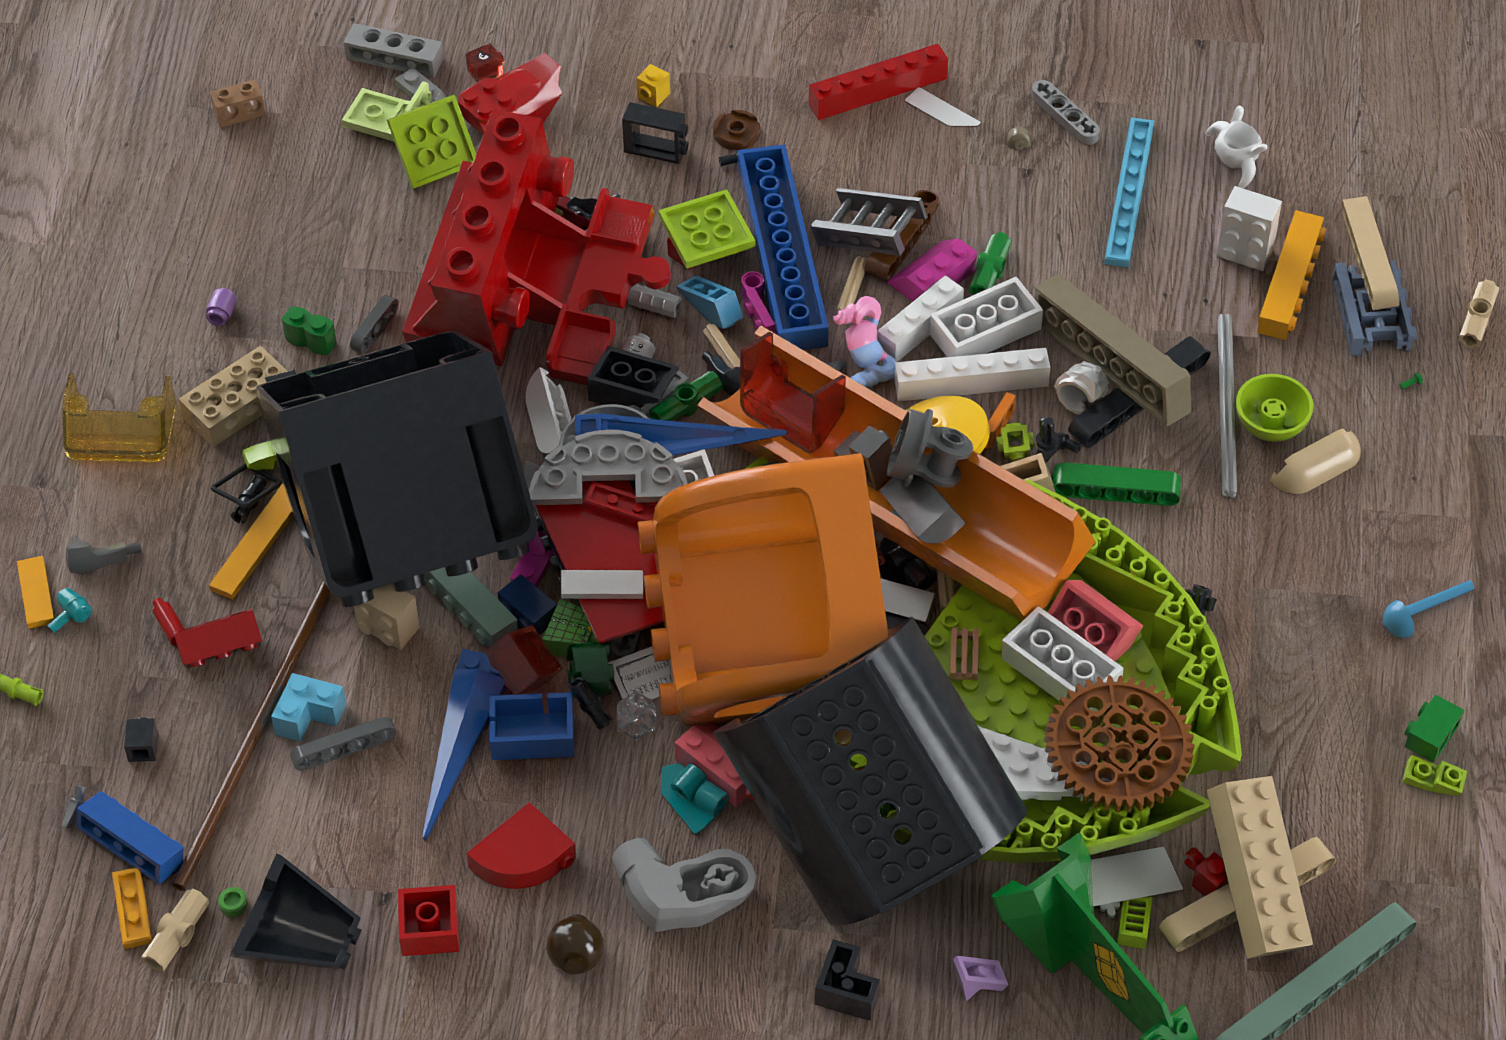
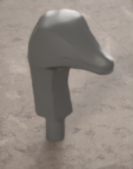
[66,536,142,574]

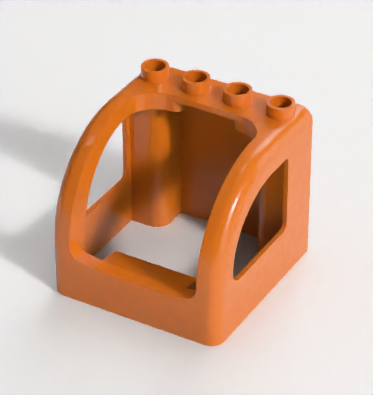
[637,453,888,726]

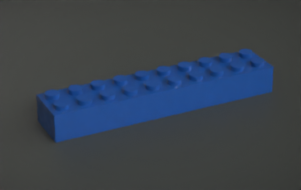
[737,144,829,350]

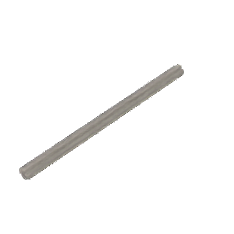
[1218,314,1237,498]

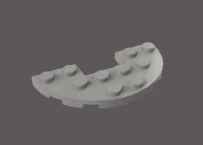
[529,430,688,505]

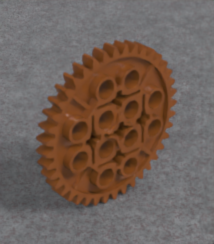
[1044,675,1195,813]

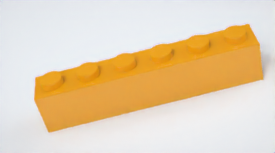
[1257,210,1327,340]

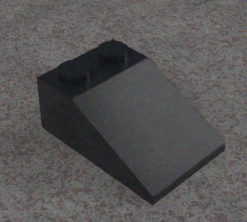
[588,346,679,406]

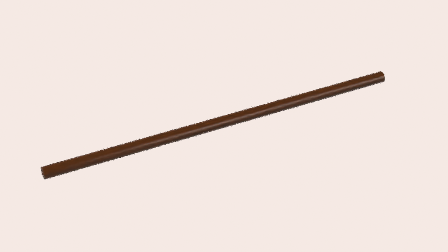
[172,580,331,891]

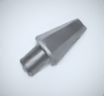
[62,785,87,827]

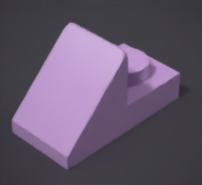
[953,956,1008,1001]

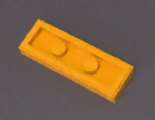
[17,556,54,629]
[112,868,152,949]

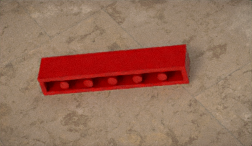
[809,44,948,121]

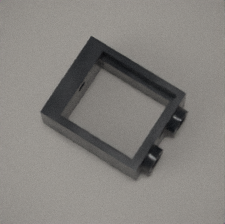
[622,102,689,164]

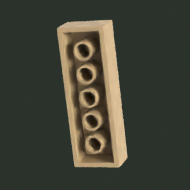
[1207,776,1313,959]

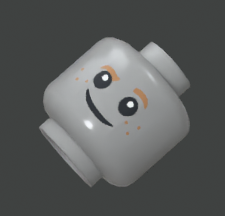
[621,333,655,358]

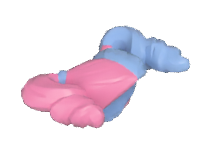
[833,296,896,387]

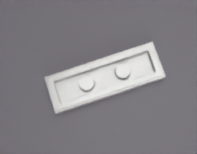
[561,570,643,599]

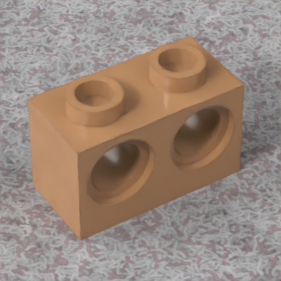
[210,79,266,128]

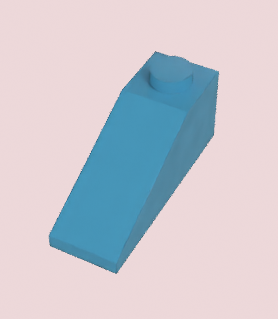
[676,275,743,329]

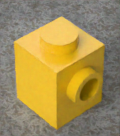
[636,64,670,107]

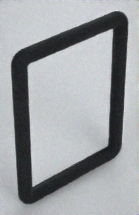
[210,464,283,508]

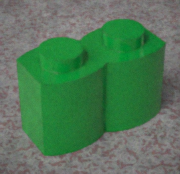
[281,306,337,355]

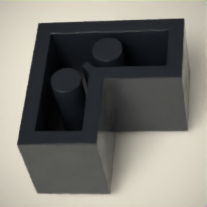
[815,939,880,1021]

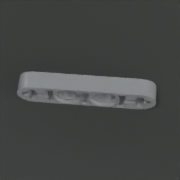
[1032,80,1100,145]

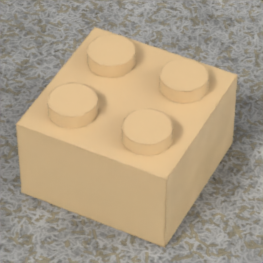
[354,584,420,650]

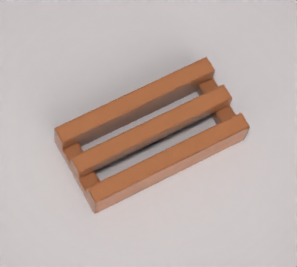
[950,628,979,680]

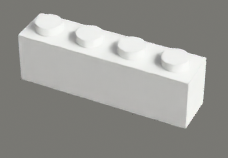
[877,275,964,362]

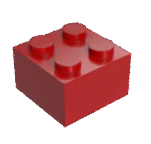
[398,885,460,956]

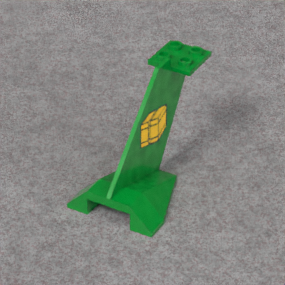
[991,833,1199,1040]

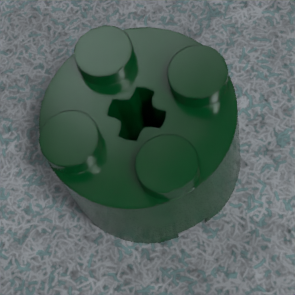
[566,641,614,698]

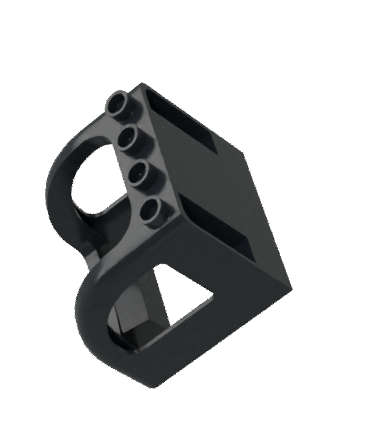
[256,330,538,607]

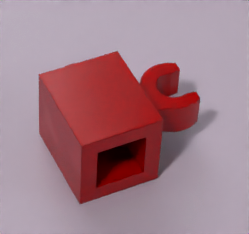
[1184,847,1229,897]

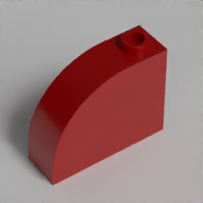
[466,802,576,889]

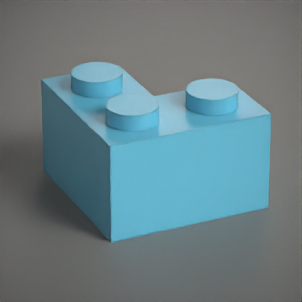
[271,673,347,742]

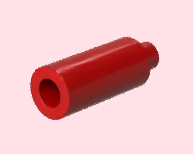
[153,598,185,646]

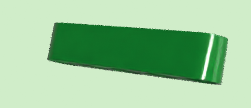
[1052,462,1181,506]

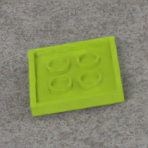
[386,95,476,189]
[659,189,755,269]

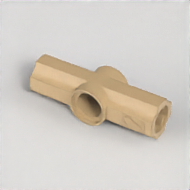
[1458,279,1499,349]
[142,888,209,972]

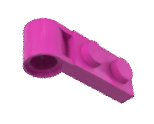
[741,271,775,333]
[510,531,552,587]

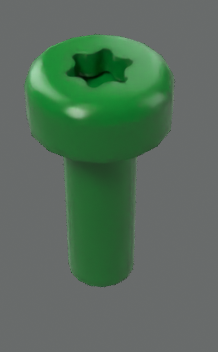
[1399,372,1423,390]

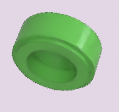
[218,887,248,917]

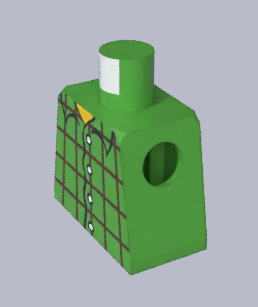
[543,599,610,657]

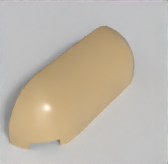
[1270,429,1361,494]

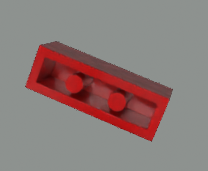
[173,609,262,668]

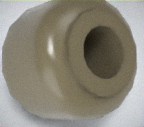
[1007,127,1031,150]

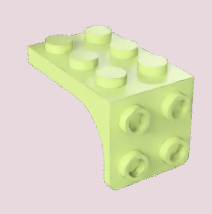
[342,81,431,141]

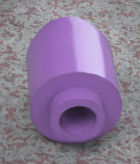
[206,288,237,326]

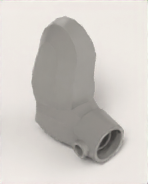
[612,838,756,932]

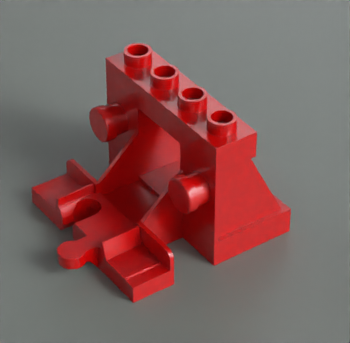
[402,109,671,385]

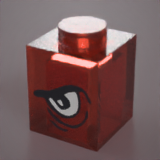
[465,43,504,83]

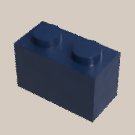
[497,574,557,638]

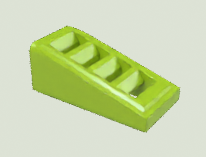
[1117,896,1153,949]

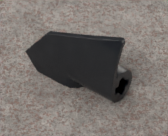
[877,537,936,590]

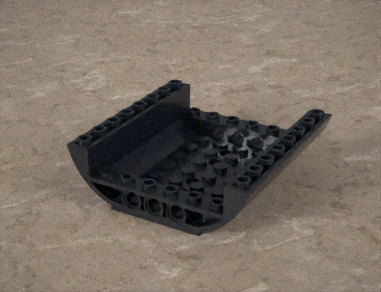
[713,617,1028,926]

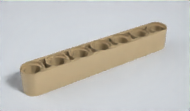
[1342,196,1399,310]
[1159,837,1336,952]

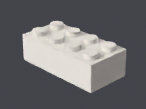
[929,277,1043,357]
[1002,606,1123,711]

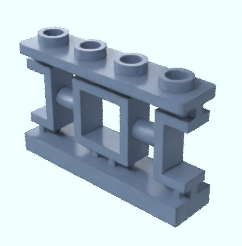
[1332,260,1417,355]

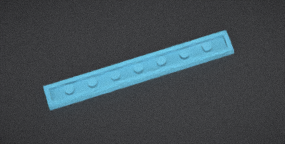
[1104,117,1155,268]

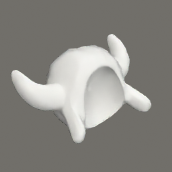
[1206,106,1267,188]

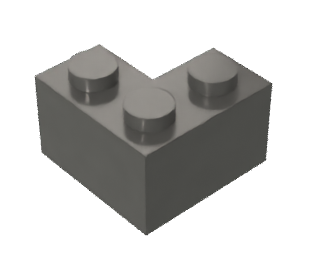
[834,426,892,491]

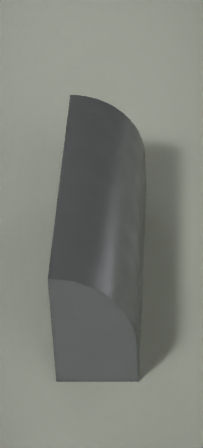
[879,474,965,543]

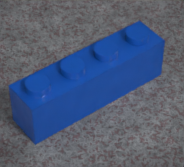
[76,791,184,885]

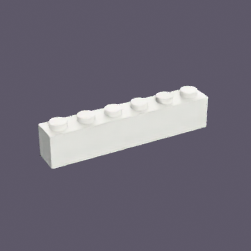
[894,348,1050,401]

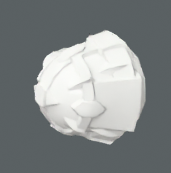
[1054,361,1109,415]

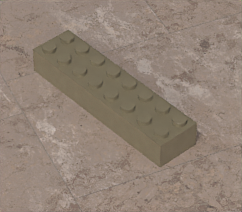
[1034,274,1191,427]

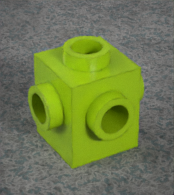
[997,423,1035,462]

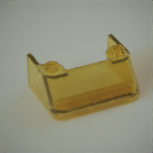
[62,373,176,462]

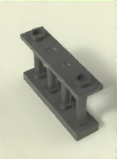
[810,188,928,256]

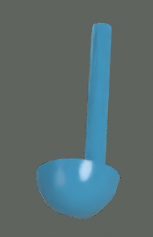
[1382,580,1474,639]

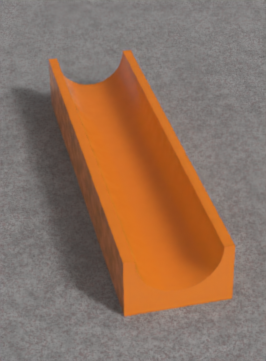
[697,325,1096,621]

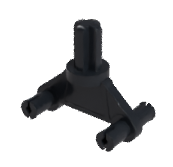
[1035,417,1082,479]

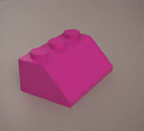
[888,238,977,302]

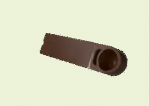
[865,190,939,281]

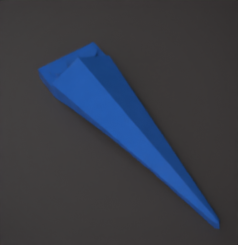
[575,413,789,456]
[422,649,516,841]

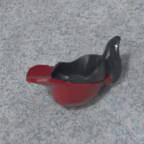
[556,194,621,231]

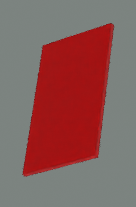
[535,480,663,644]

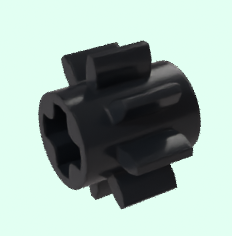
[1185,584,1217,616]

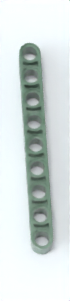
[1216,902,1417,1040]

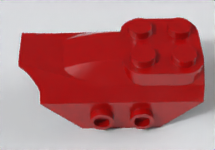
[458,52,562,135]

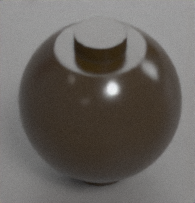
[546,914,604,975]

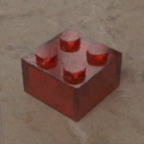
[485,625,563,695]

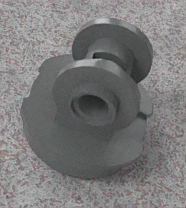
[887,408,973,487]

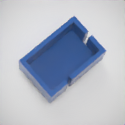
[489,692,575,760]

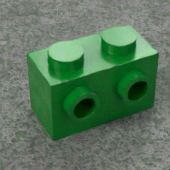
[1404,694,1464,763]

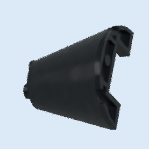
[230,853,362,970]

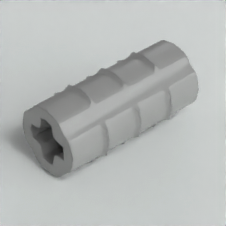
[628,284,682,318]

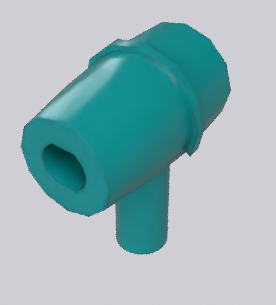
[47,588,93,634]

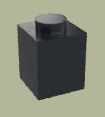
[124,717,158,762]

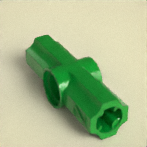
[969,232,1012,295]
[649,371,723,421]

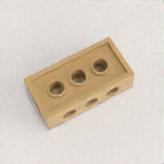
[178,346,288,448]

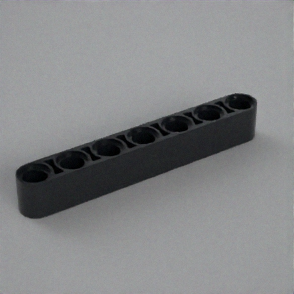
[1068,336,1211,448]

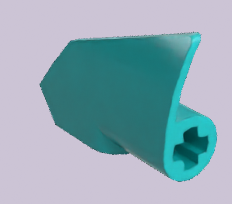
[661,763,729,835]

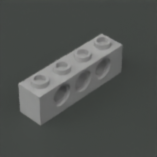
[344,23,444,78]

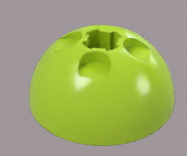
[1236,374,1314,442]

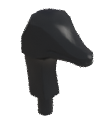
[702,351,752,396]

